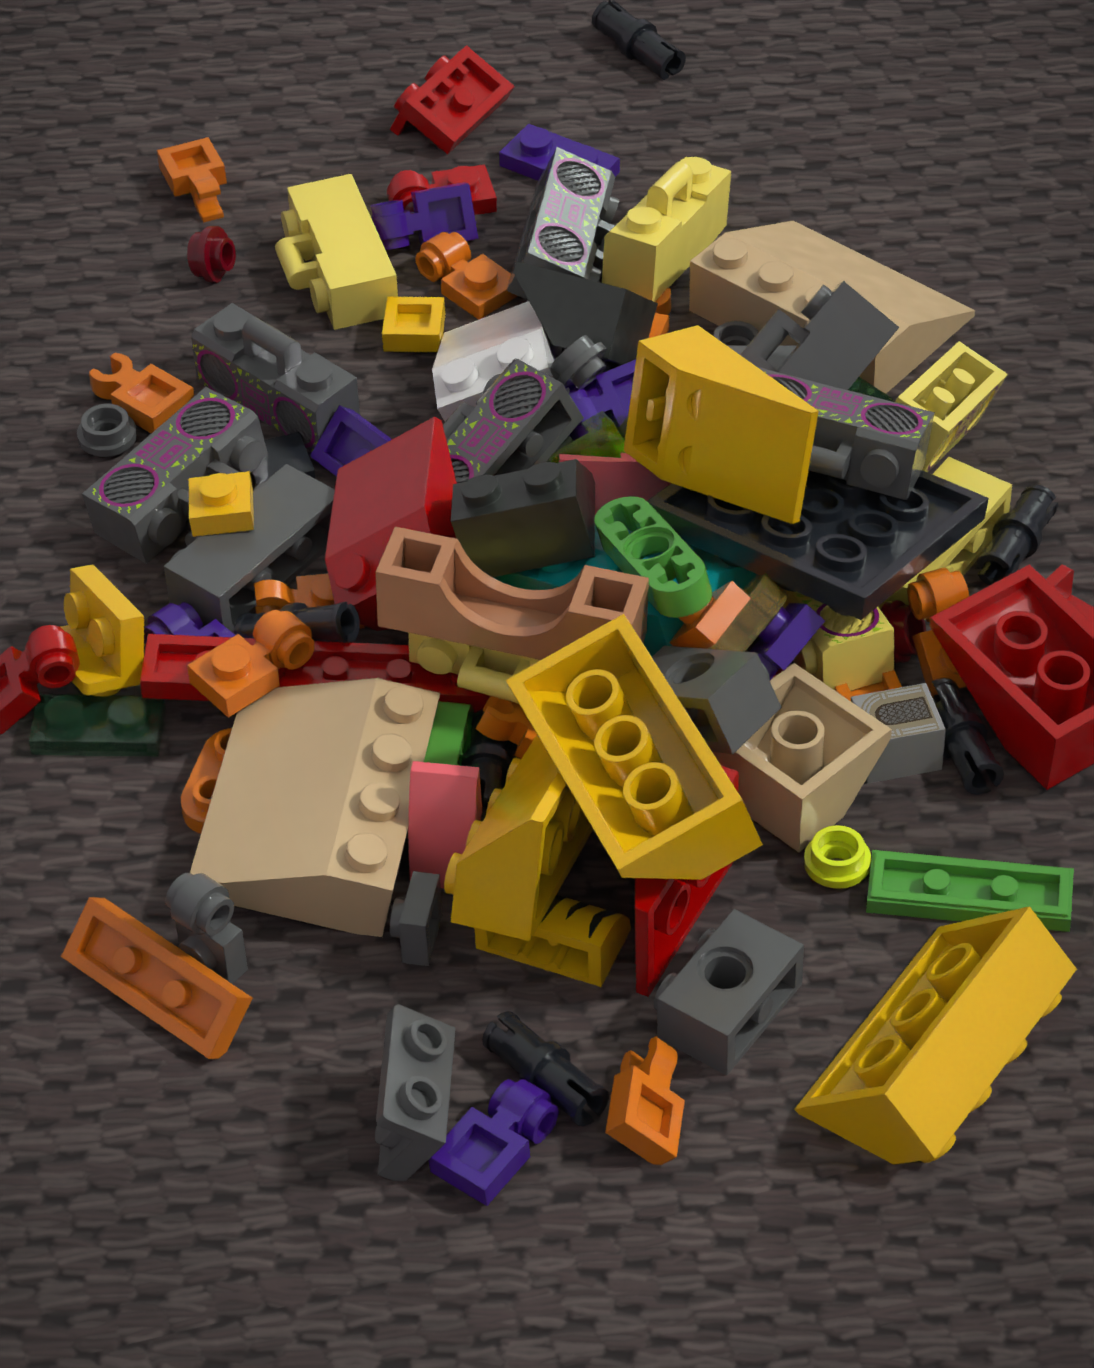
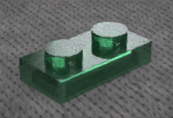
[29,694,166,757]

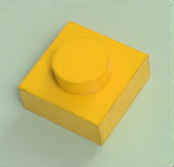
[382,297,446,352]
[189,471,254,537]

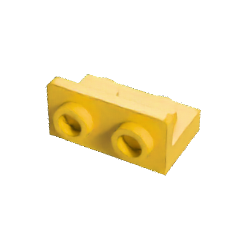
[61,564,144,697]

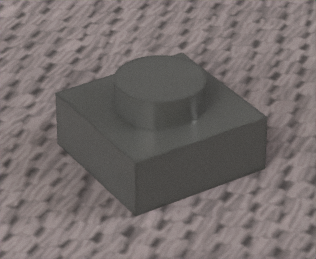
[390,871,443,966]

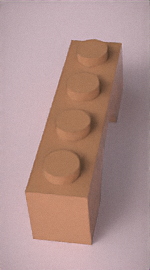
[376,526,649,660]

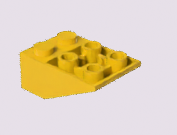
[623,325,819,524]

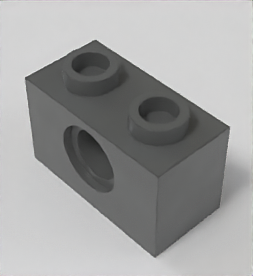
[652,646,782,754]
[654,909,804,1075]

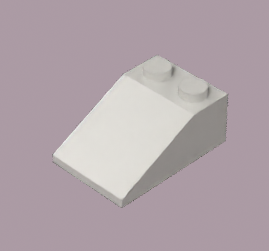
[432,301,570,422]

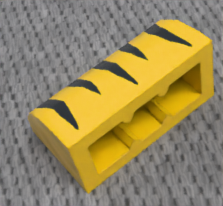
[474,895,631,987]

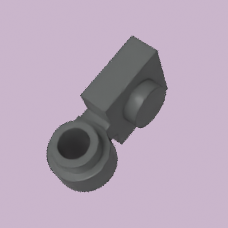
[165,873,248,984]

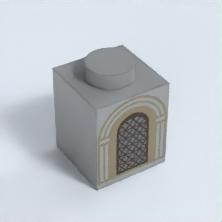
[851,683,945,784]

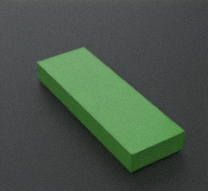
[866,850,1074,932]

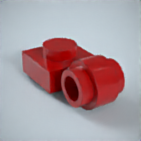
[387,164,497,215]
[0,625,80,735]

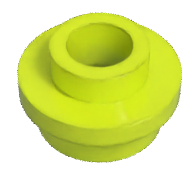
[804,825,871,889]

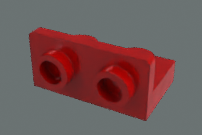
[390,45,515,155]

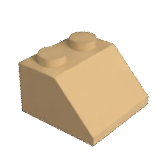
[712,663,892,852]

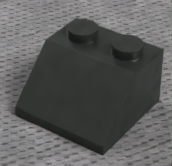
[514,262,658,373]
[451,459,595,577]

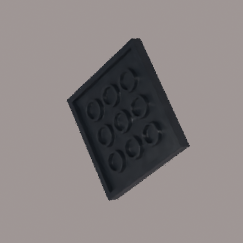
[647,470,989,620]

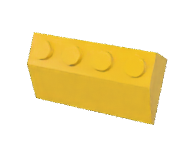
[506,614,763,880]
[444,735,593,941]
[795,906,1077,1165]

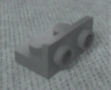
[375,1004,456,1181]

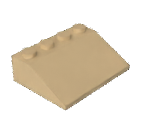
[689,221,975,399]
[190,678,440,937]

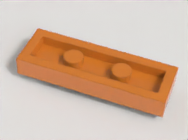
[61,897,253,1059]

